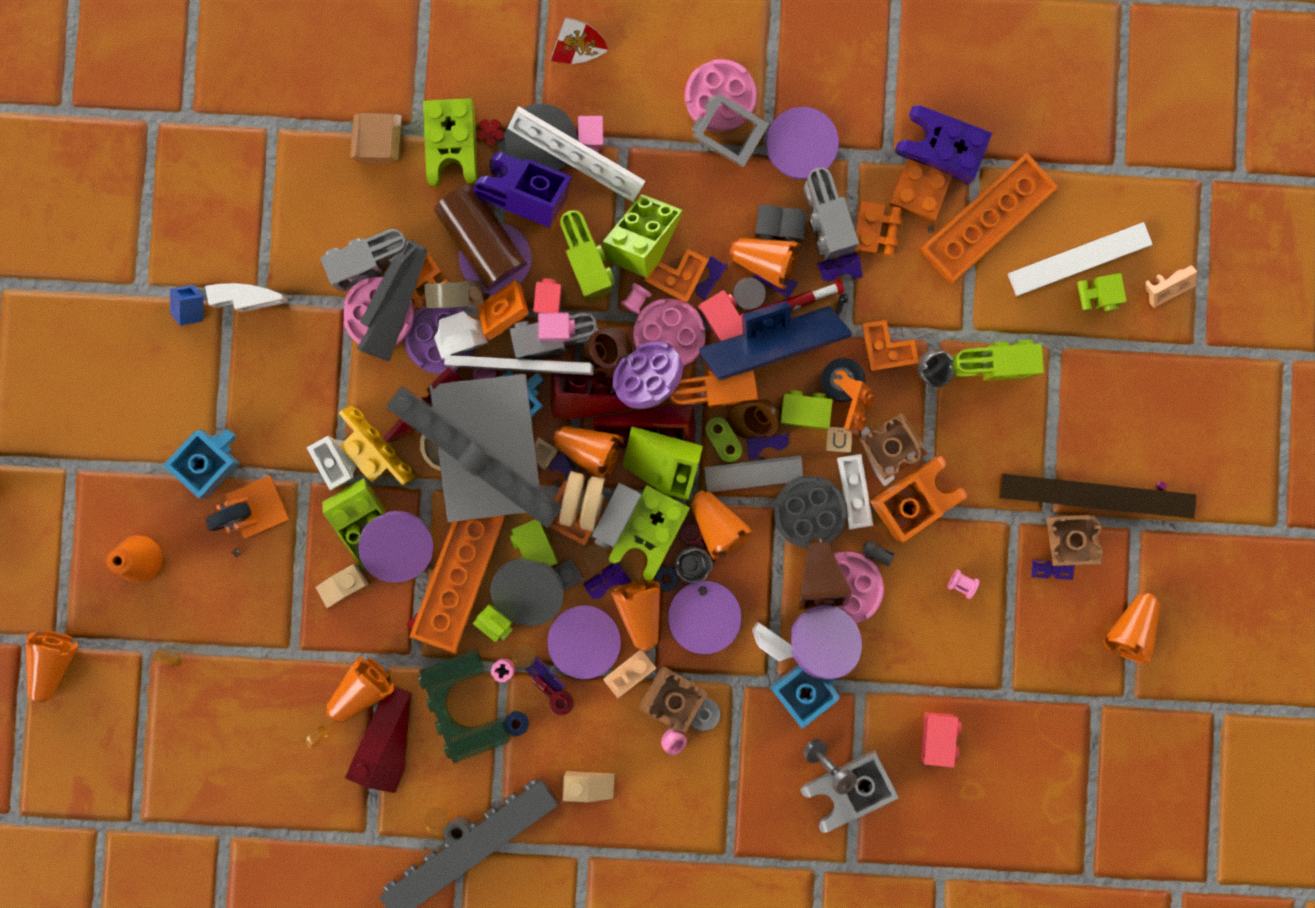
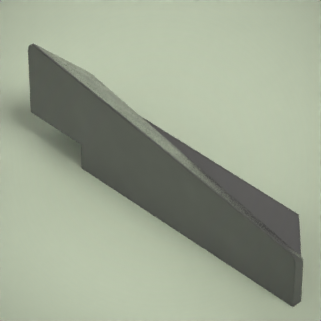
[357,240,428,361]

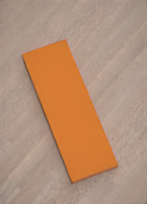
[919,153,1059,285]
[409,515,507,654]

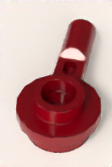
[679,521,716,562]
[532,675,574,715]

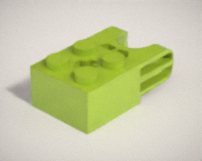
[423,98,478,187]
[560,210,615,303]
[951,340,1044,381]
[609,485,690,582]

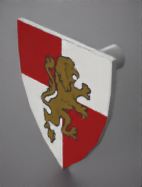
[550,18,609,64]

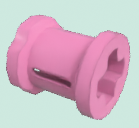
[621,283,651,315]
[947,569,980,599]
[491,658,515,682]

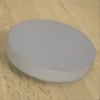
[733,277,766,310]
[691,698,720,731]

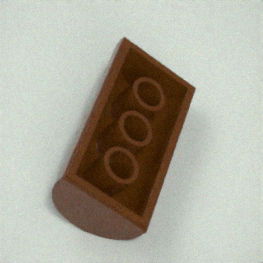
[434,183,528,291]

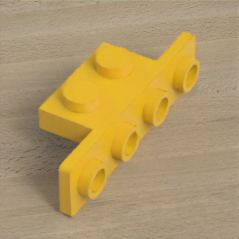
[339,406,416,485]

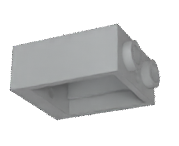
[691,93,769,167]
[592,483,642,549]

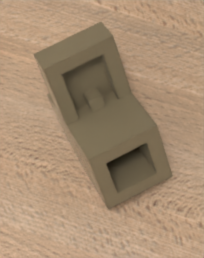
[425,280,483,308]

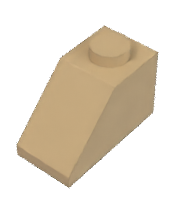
[316,564,370,608]
[563,771,615,802]

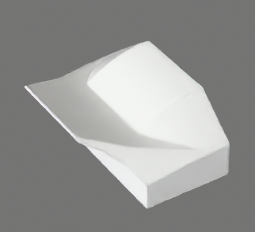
[434,311,489,360]
[307,436,357,490]
[752,621,794,661]

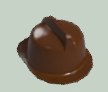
[580,328,632,369]
[727,399,782,439]

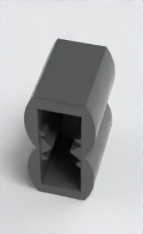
[755,205,807,243]

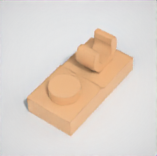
[1145,265,1197,308]
[603,650,656,698]

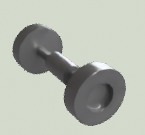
[803,739,857,795]

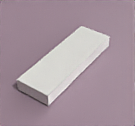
[837,454,874,530]

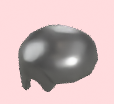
[917,349,955,388]
[674,546,713,584]

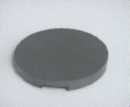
[505,104,577,171]
[774,476,847,549]
[490,558,564,626]

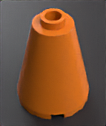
[730,238,800,290]
[553,426,624,481]
[690,490,753,560]
[106,535,164,584]
[611,580,660,651]
[1103,592,1161,664]
[26,631,78,702]
[326,656,394,722]

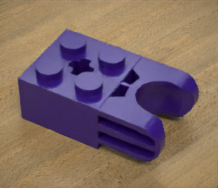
[895,105,992,184]
[474,152,571,228]

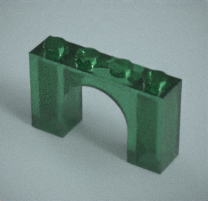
[418,648,511,763]

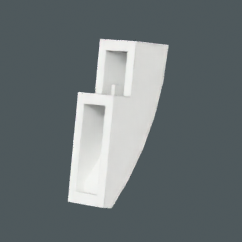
[205,283,288,313]

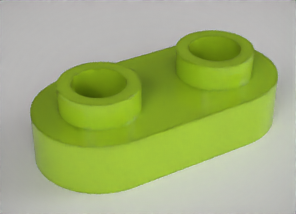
[705,417,742,462]

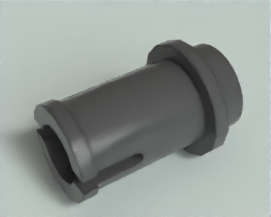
[862,540,895,567]

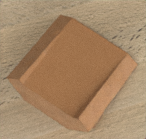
[350,113,402,163]
[859,412,928,480]
[1046,515,1103,566]
[639,666,708,735]

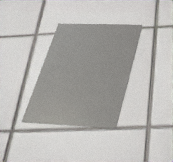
[430,374,540,522]

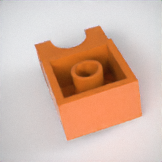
[670,370,758,409]
[869,456,967,542]

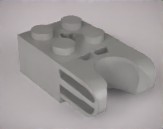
[804,167,859,261]
[320,229,409,292]
[510,313,598,360]
[800,749,899,833]

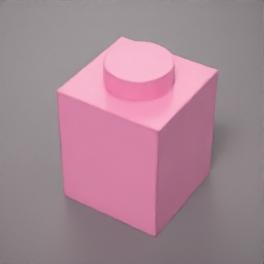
[578,116,604,153]
[539,313,575,341]

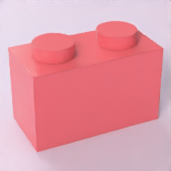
[534,279,564,318]
[698,290,743,342]
[920,712,961,767]

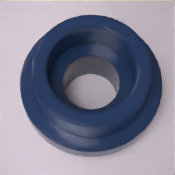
[654,566,679,591]
[504,711,529,736]

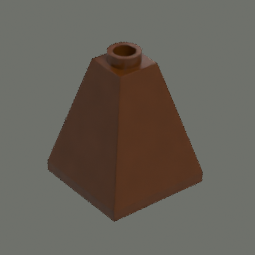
[798,539,851,610]

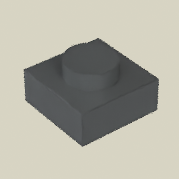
[554,558,584,591]

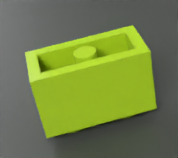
[779,390,833,430]
[510,519,559,566]

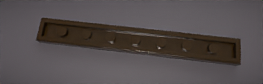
[999,474,1196,519]

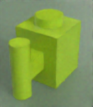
[1077,273,1127,312]
[473,604,513,642]

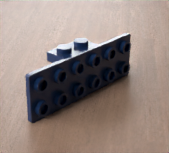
[699,301,852,381]

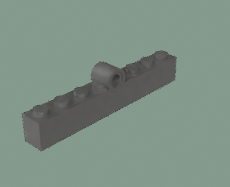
[386,385,562,528]
[379,777,559,908]

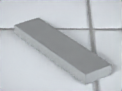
[704,455,803,492]

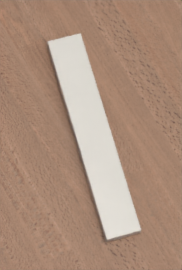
[507,107,645,202]
[1007,222,1152,296]
[444,355,594,375]

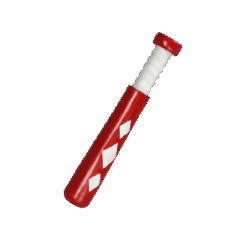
[751,280,844,312]

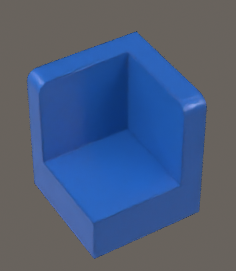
[170,285,203,326]

